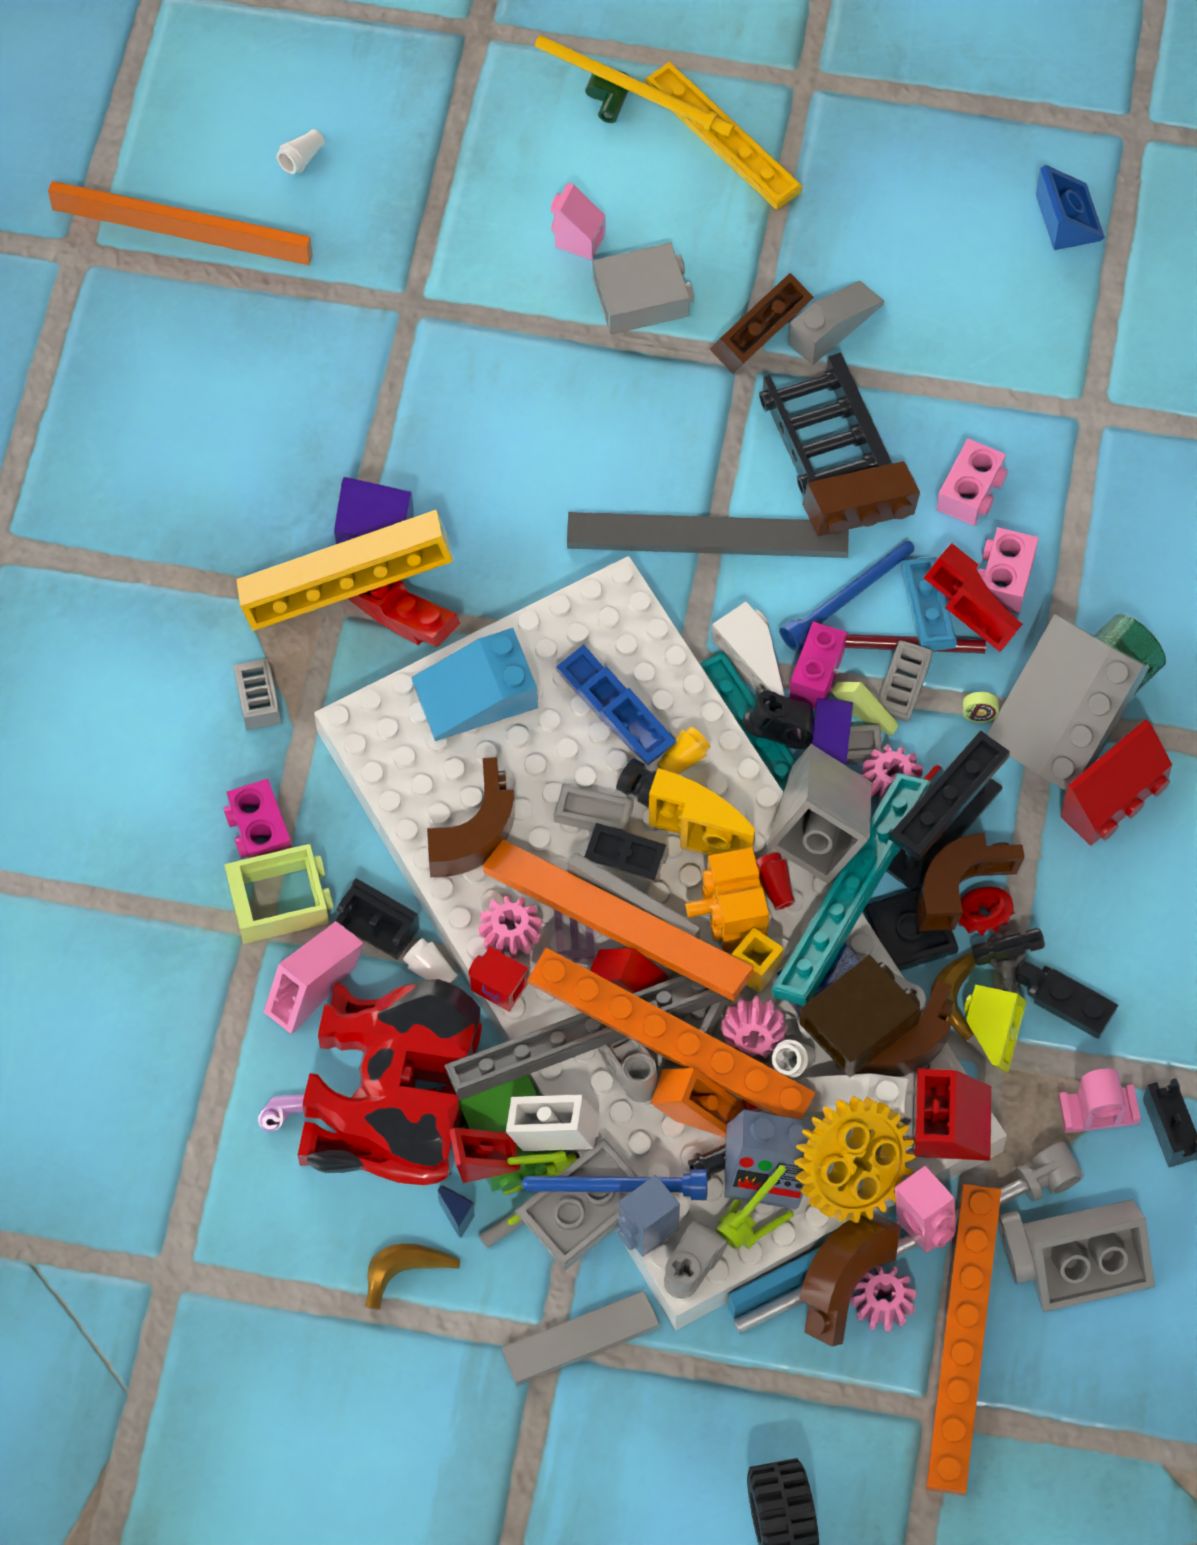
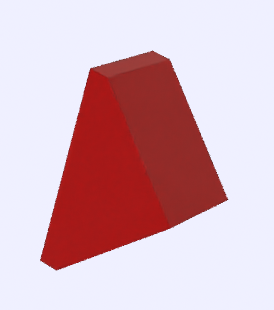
[589,948,668,994]
[450,1128,521,1183]

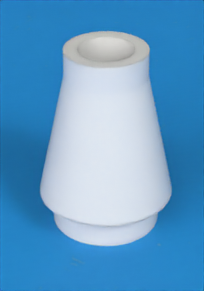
[276,129,325,174]
[403,938,459,984]
[772,1040,816,1078]

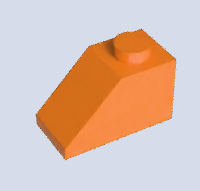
[650,1068,744,1138]

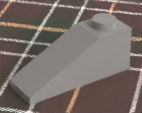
[788,281,884,365]

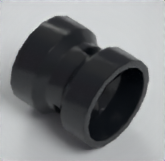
[616,758,657,808]

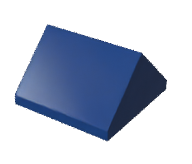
[1036,165,1105,250]

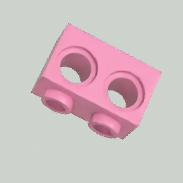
[936,438,1008,526]
[978,527,1039,614]

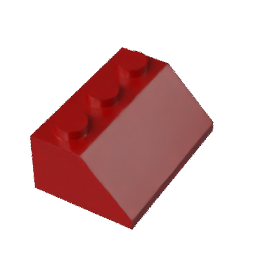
[1060,719,1172,846]

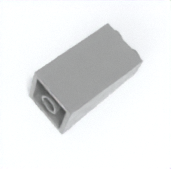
[767,744,872,884]

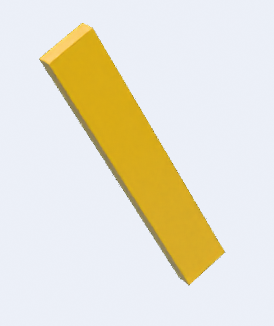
[645,61,802,210]

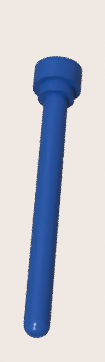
[779,541,915,651]
[522,1169,708,1201]

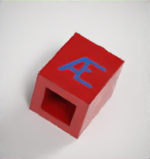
[468,946,529,1012]

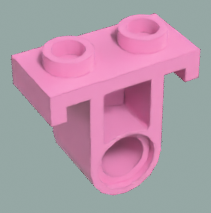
[1058,1069,1141,1133]

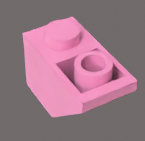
[551,183,606,260]

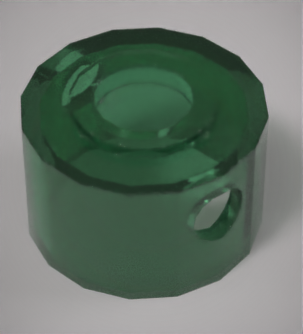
[1094,614,1166,696]

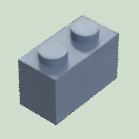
[617,1175,680,1257]

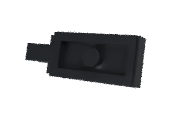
[1016,961,1118,1039]

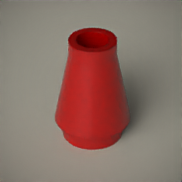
[756,852,796,911]

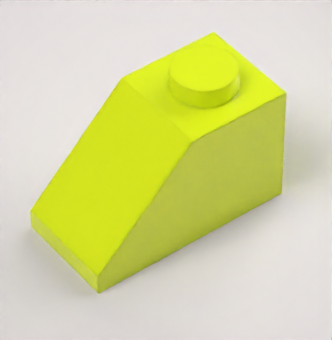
[964,984,1027,1073]

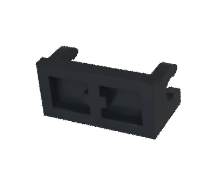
[584,823,669,882]
[335,878,420,960]
[1143,1078,1197,1168]

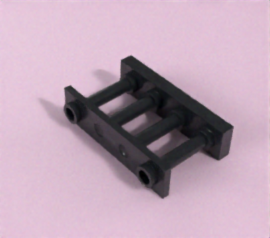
[759,352,892,496]
[886,730,1010,890]

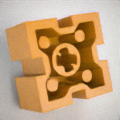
[685,847,769,953]

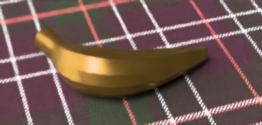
[930,951,976,1042]
[365,1243,460,1310]

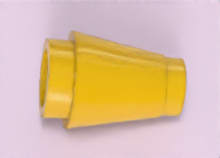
[657,726,711,775]

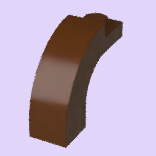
[427,757,515,878]
[916,833,1025,931]
[835,980,955,1077]
[799,1212,901,1347]

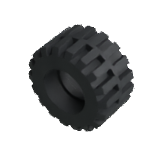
[747,1458,819,1545]

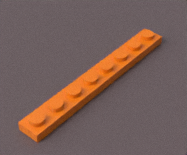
[527,948,816,1120]
[926,1184,1002,1496]

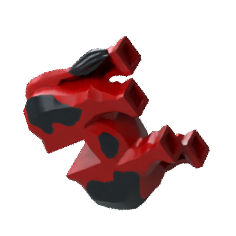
[297,979,482,1186]

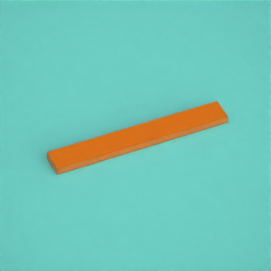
[48,181,313,265]
[482,839,754,1001]

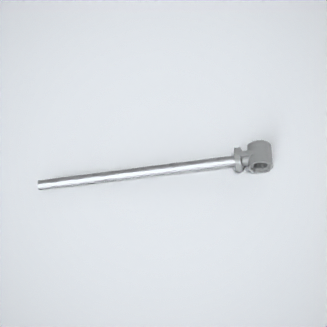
[733,1142,1084,1334]

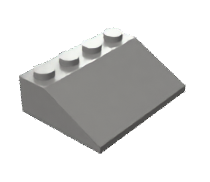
[987,614,1150,790]

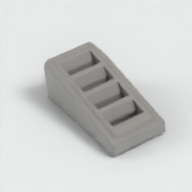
[878,641,933,723]
[233,658,281,730]

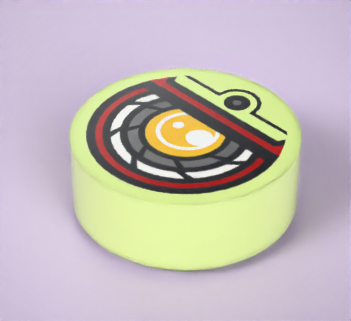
[963,692,999,722]

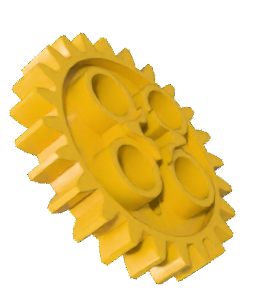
[794,1096,915,1223]

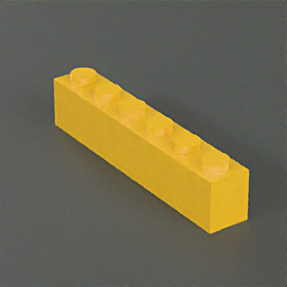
[236,510,453,631]

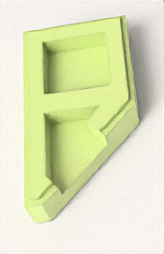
[831,682,899,735]

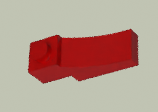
[923,543,1023,652]

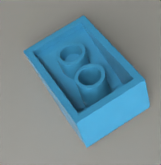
[411,628,538,741]

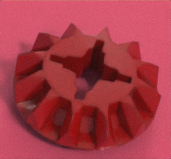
[958,886,1015,936]

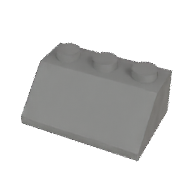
[1023,1199,1155,1312]

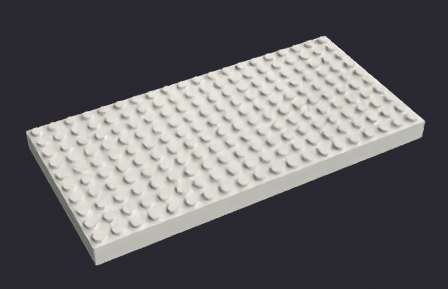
[314,556,1007,1331]

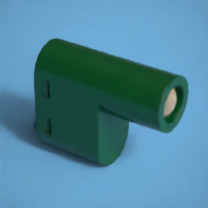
[585,71,629,123]

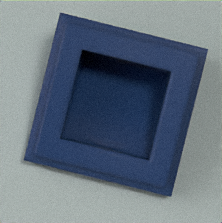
[437,1186,475,1238]

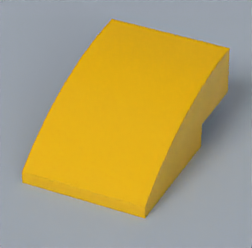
[649,768,755,856]

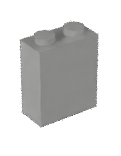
[592,243,694,335]

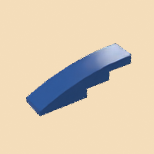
[556,645,676,765]

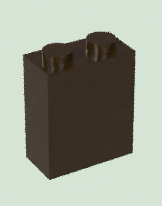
[799,954,920,1078]

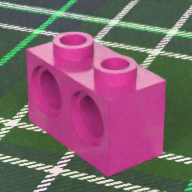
[789,622,847,710]
[223,778,292,859]

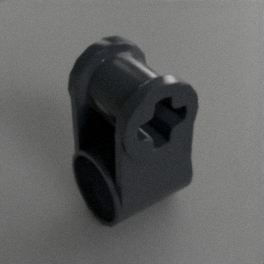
[742,690,814,749]

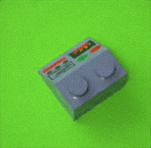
[724,1110,816,1209]

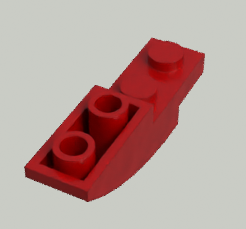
[347,580,461,647]

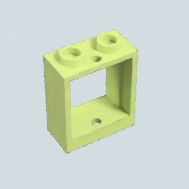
[224,844,334,944]

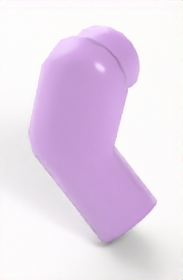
[258,1094,304,1132]

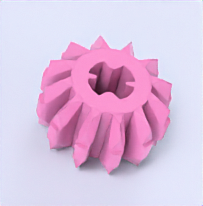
[862,744,923,803]
[478,894,542,960]
[721,995,786,1059]
[851,1265,917,1333]

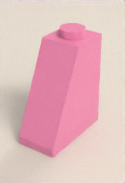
[264,921,364,1034]

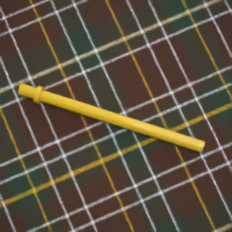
[535,35,735,137]

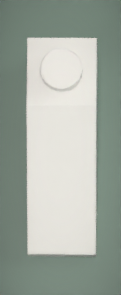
[712,602,785,704]
[792,1074,908,1123]

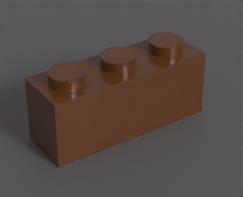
[710,273,814,374]
[802,461,920,537]

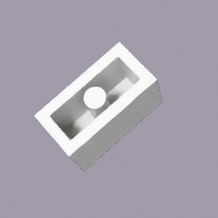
[506,1095,599,1151]

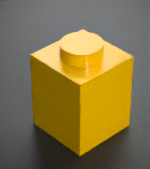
[731,927,784,993]

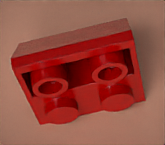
[913,1068,992,1161]

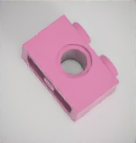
[895,1166,956,1253]

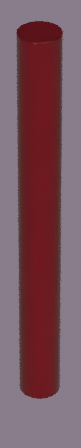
[845,634,986,654]

